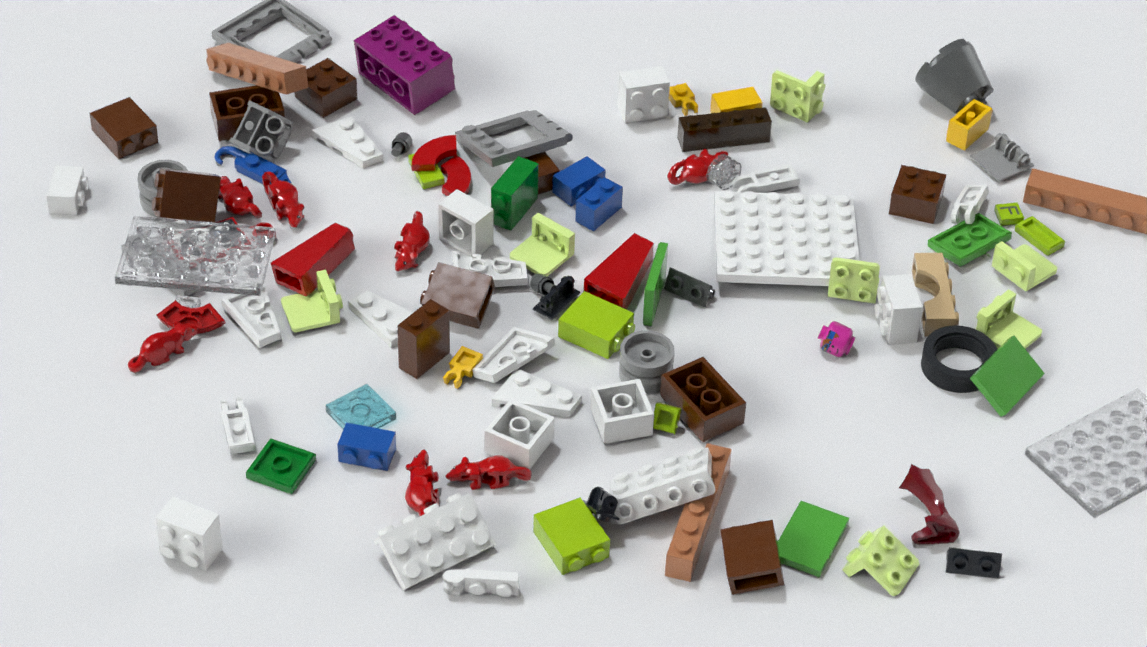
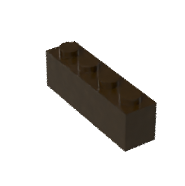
[677,107,772,152]

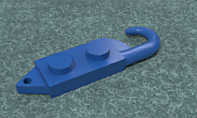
[214,146,291,184]

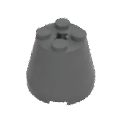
[915,38,994,114]

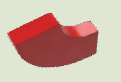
[411,135,457,171]
[441,155,471,196]
[156,300,226,334]

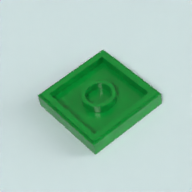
[246,438,316,494]

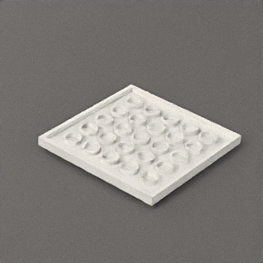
[714,190,860,286]

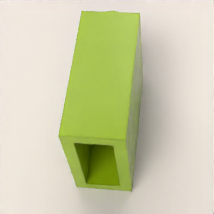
[558,291,635,359]
[533,497,610,575]

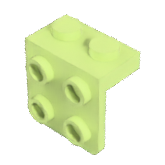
[770,71,825,123]
[510,213,575,276]
[992,241,1057,291]
[828,257,880,303]
[281,270,343,332]
[976,289,1042,349]
[842,525,919,596]

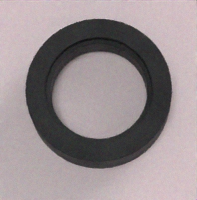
[921,325,997,393]

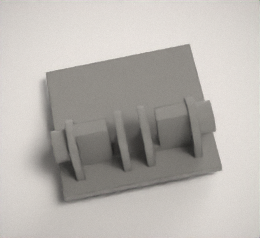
[970,133,1034,182]

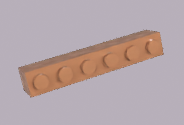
[206,43,308,95]
[1023,168,1147,234]
[665,443,732,582]

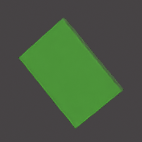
[928,213,1012,267]
[643,242,668,327]
[970,335,1045,417]
[778,501,849,577]

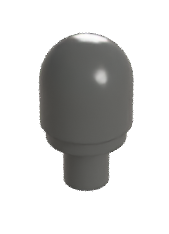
[391,132,412,157]
[530,274,556,295]

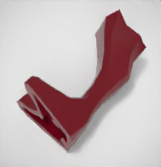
[899,464,960,545]

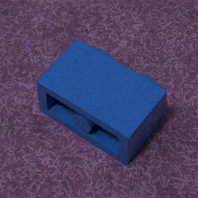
[552,156,606,207]
[575,177,623,231]
[337,422,396,471]

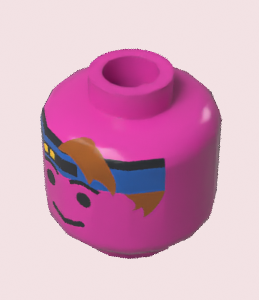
[817,321,856,357]

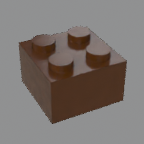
[295,58,358,118]
[889,165,947,224]

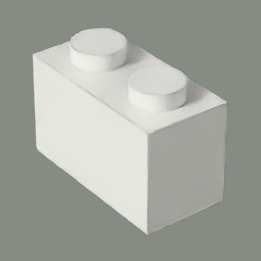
[46,165,88,215]

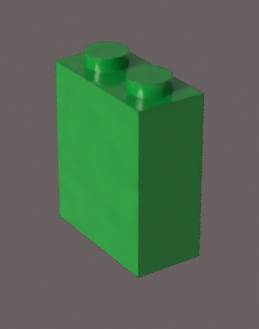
[491,156,539,231]

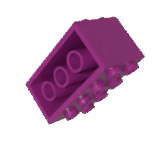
[354,15,455,115]

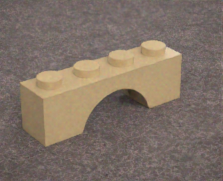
[912,253,959,336]

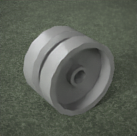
[138,160,188,218]
[619,330,675,393]

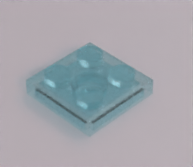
[326,384,396,429]

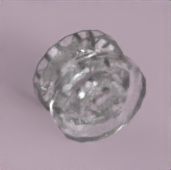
[707,154,742,190]

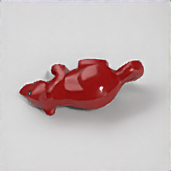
[667,149,728,185]
[262,171,304,228]
[218,176,262,219]
[394,211,430,271]
[128,321,199,373]
[405,449,439,516]
[445,455,532,490]

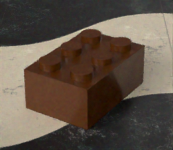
[209,85,285,141]
[660,357,746,442]

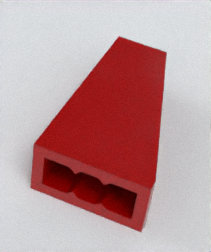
[271,223,355,296]
[583,233,654,310]

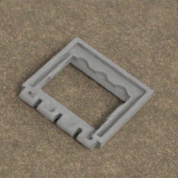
[212,0,332,63]
[455,110,573,167]

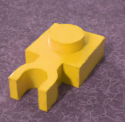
[669,83,698,116]
[443,346,483,389]

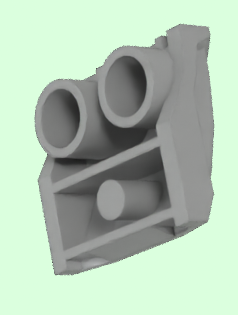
[229,100,293,163]

